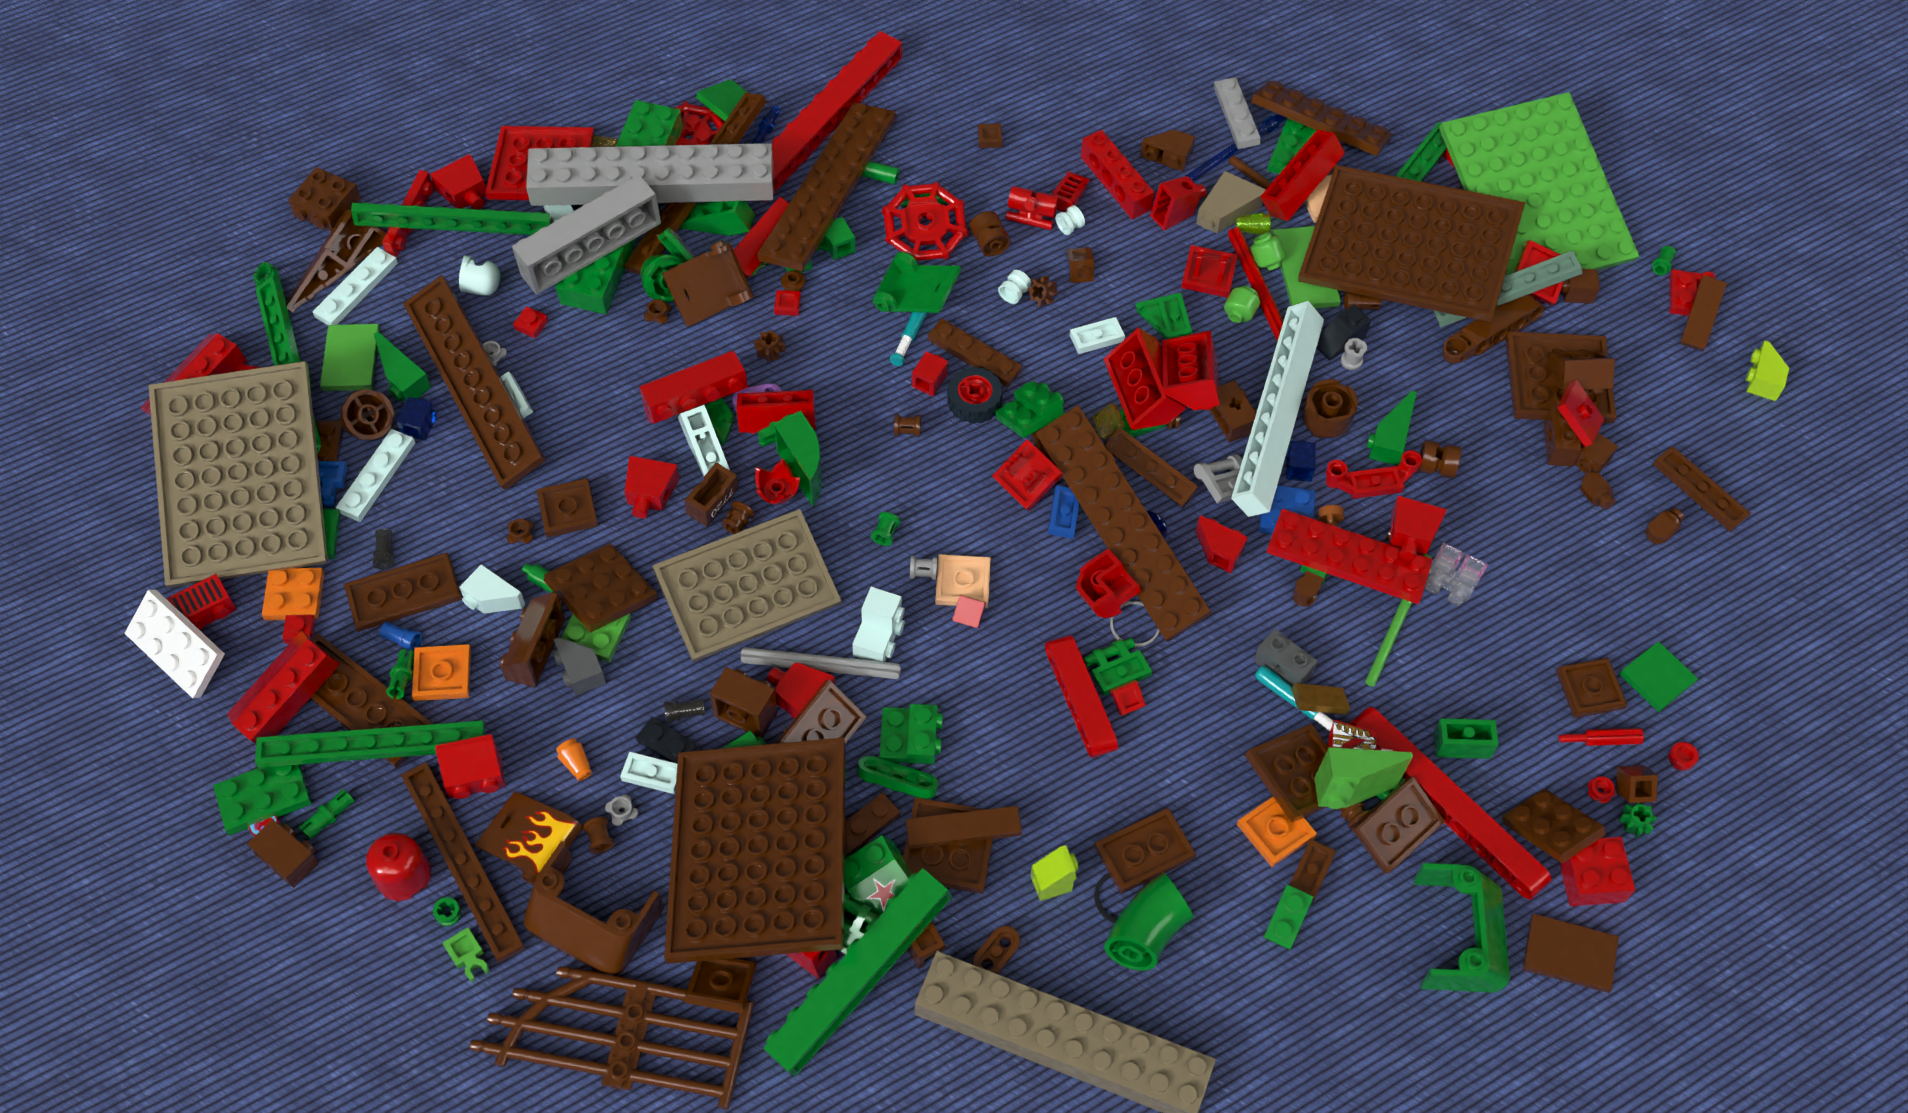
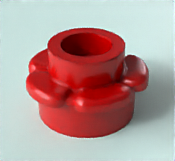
[1587,777,1615,803]

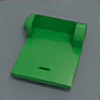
[873,252,961,313]

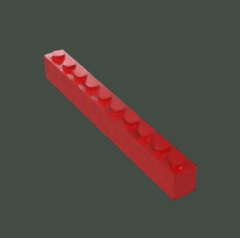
[764,31,902,202]

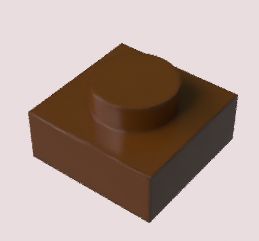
[978,124,1002,148]

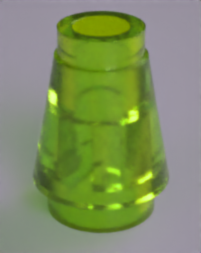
[1236,212,1270,235]

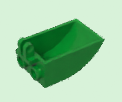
[758,411,822,507]

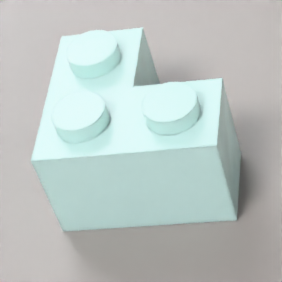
[852,587,905,662]

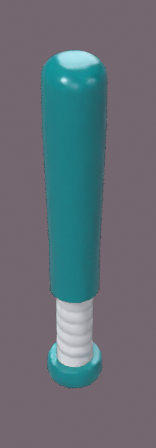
[890,312,927,366]
[1255,666,1333,731]

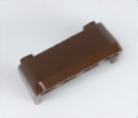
[524,840,664,976]

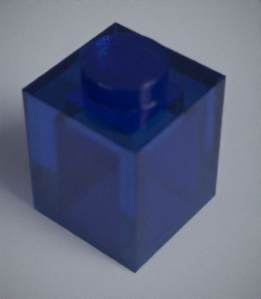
[396,397,437,441]
[1286,440,1316,482]

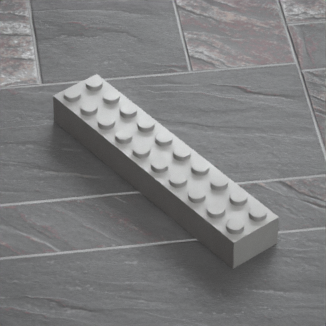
[526,143,773,206]

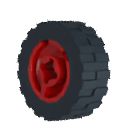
[947,367,1003,424]

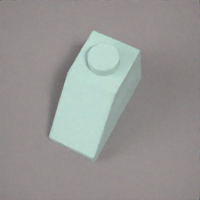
[459,565,525,614]

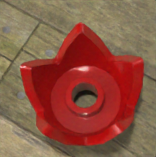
[755,459,800,505]

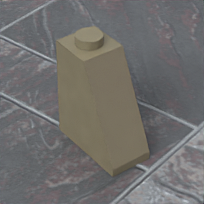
[1196,171,1266,233]

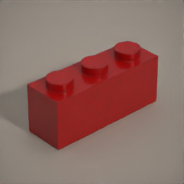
[736,390,816,434]

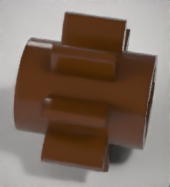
[1027,276,1060,307]
[754,330,785,362]

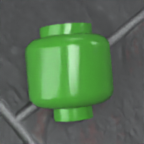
[1251,233,1286,270]
[1224,286,1260,323]

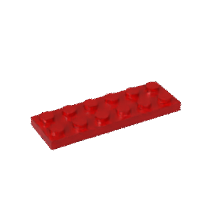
[1266,509,1433,605]

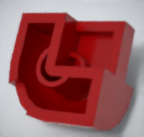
[1075,549,1141,618]

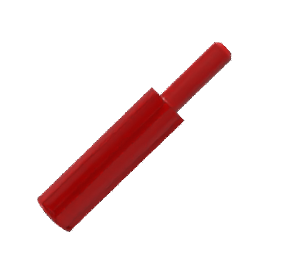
[1558,728,1644,746]

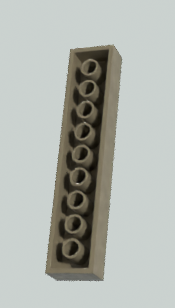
[915,951,1216,1113]

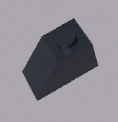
[1316,304,1371,361]

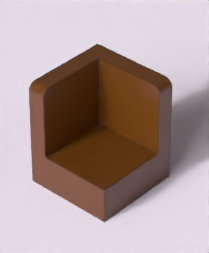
[907,922,945,969]

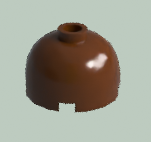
[340,389,394,440]

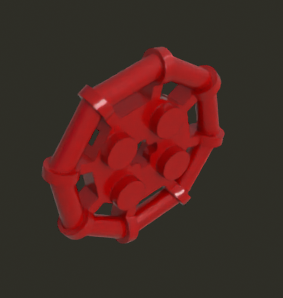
[674,101,724,145]
[881,181,969,261]

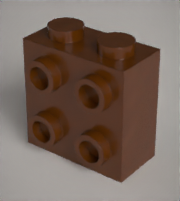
[288,167,361,231]

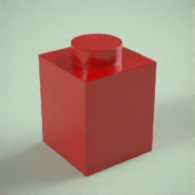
[912,351,948,397]

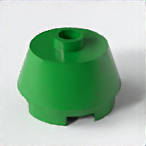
[640,254,684,302]

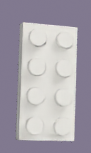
[125,590,225,698]

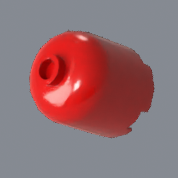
[366,832,431,901]

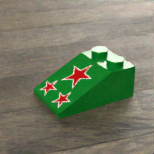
[844,835,912,916]

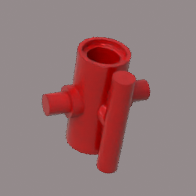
[1006,186,1059,230]

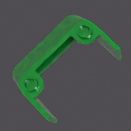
[1413,863,1510,993]

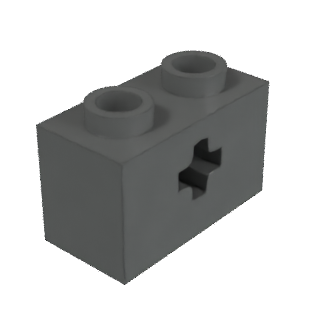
[1254,629,1318,686]

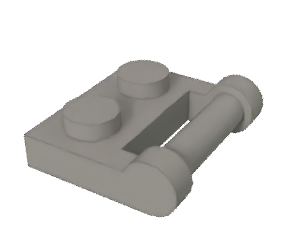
[1194,454,1242,504]

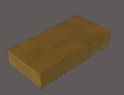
[1291,683,1350,715]

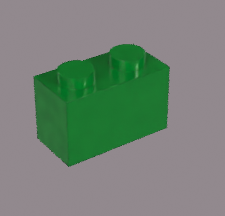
[1433,718,1499,759]

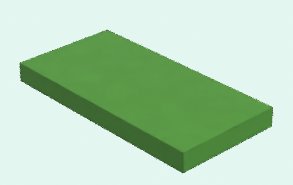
[1272,226,1341,309]

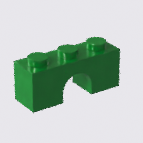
[785,217,855,273]

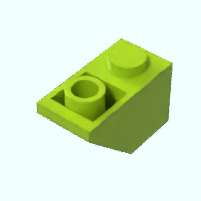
[1745,340,1789,401]
[1031,845,1078,901]

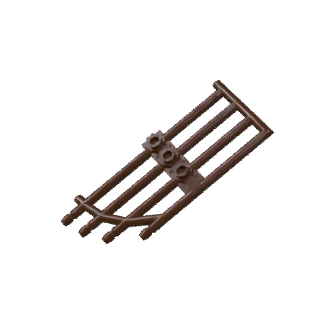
[469,966,754,1110]

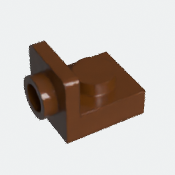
[1066,247,1094,283]

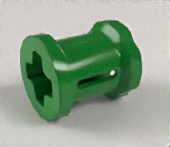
[870,512,901,546]

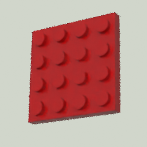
[485,126,595,200]

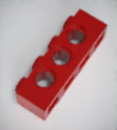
[1081,130,1154,220]

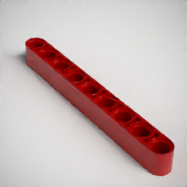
[1348,707,1552,900]

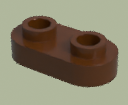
[973,926,1020,975]

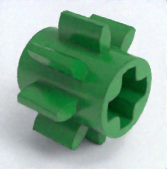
[1618,803,1657,838]

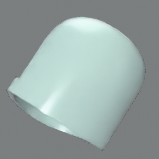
[459,255,500,296]

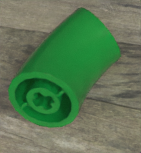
[1104,872,1194,971]

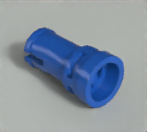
[379,621,422,652]

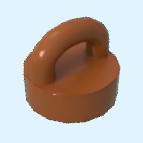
[1318,505,1344,527]

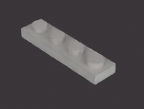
[1214,77,1260,149]

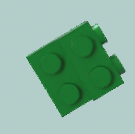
[995,381,1065,438]
[879,704,943,764]

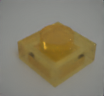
[1092,403,1125,439]

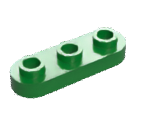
[857,756,938,799]

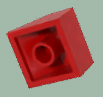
[435,734,506,799]

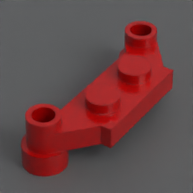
[1325,450,1422,499]

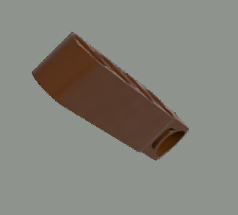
[1442,294,1545,364]

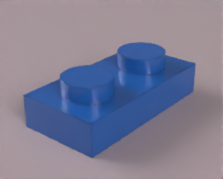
[1047,485,1079,539]

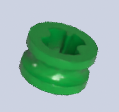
[433,897,462,927]

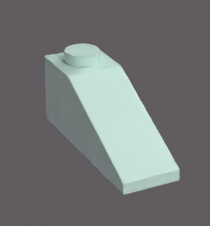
[678,405,730,476]

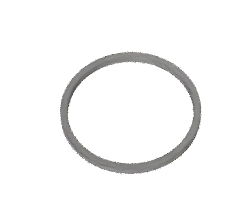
[1110,601,1160,647]

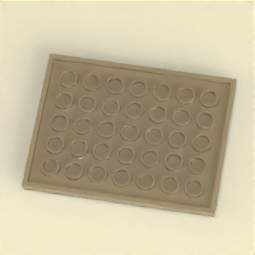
[148,361,328,588]

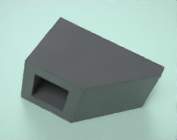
[552,637,606,696]

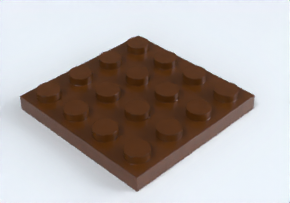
[1505,331,1617,423]

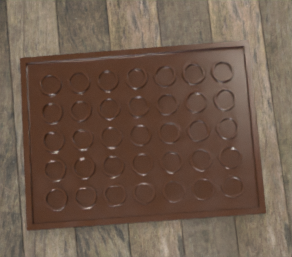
[1298,165,1525,323]
[664,737,846,964]

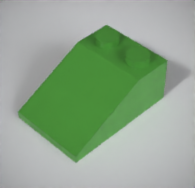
[1314,747,1413,809]

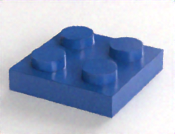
[1259,485,1315,534]

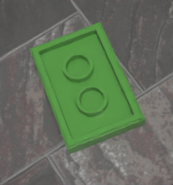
[320,324,380,391]

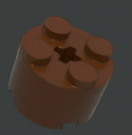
[1302,379,1358,438]

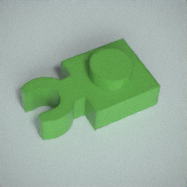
[442,927,489,983]

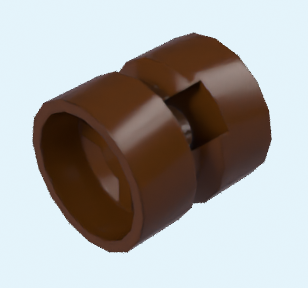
[969,211,1011,257]
[1418,439,1461,479]

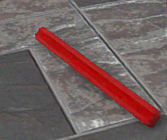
[1228,227,1284,342]

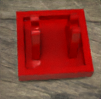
[1181,245,1238,298]
[992,439,1064,511]

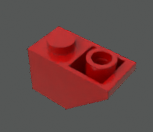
[1196,515,1248,574]

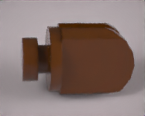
[1580,472,1616,510]
[1645,508,1684,545]

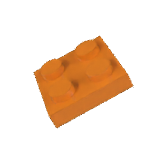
[262,568,324,620]
[412,644,471,701]
[1236,797,1317,867]

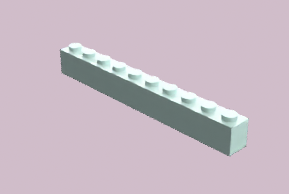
[1231,301,1324,517]

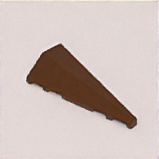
[286,209,386,313]

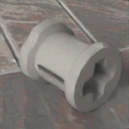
[1341,338,1367,370]
[910,556,937,580]

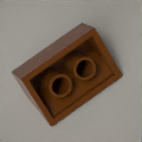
[500,592,565,688]

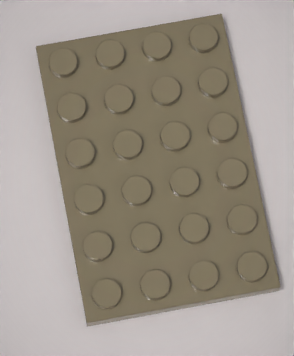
[652,509,841,663]

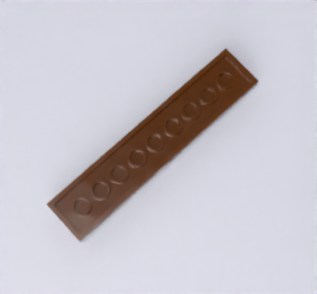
[758,102,896,271]
[403,275,546,490]
[1036,405,1213,642]

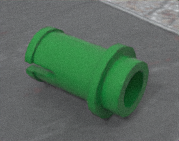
[1652,246,1676,276]

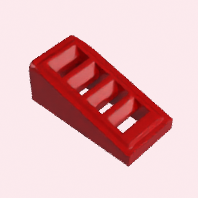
[1052,171,1090,212]

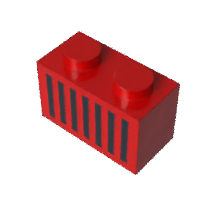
[166,574,237,630]

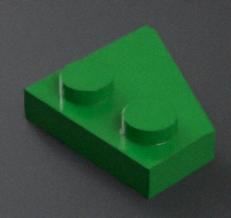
[1135,293,1192,340]

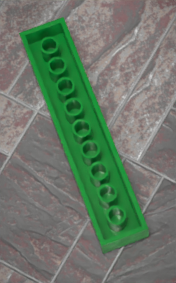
[555,100,683,315]

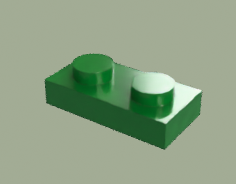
[1263,885,1313,950]

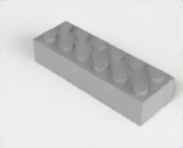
[512,174,661,295]

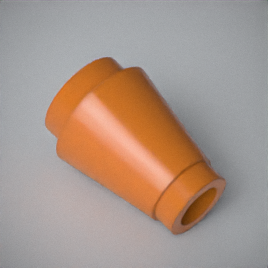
[556,738,593,781]

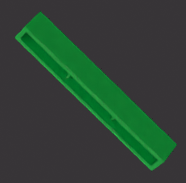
[763,868,953,1077]

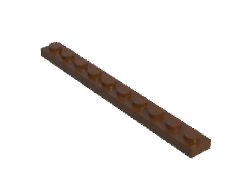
[624,93,767,274]

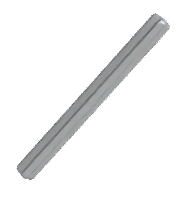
[741,647,901,679]

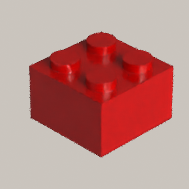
[1559,837,1635,906]

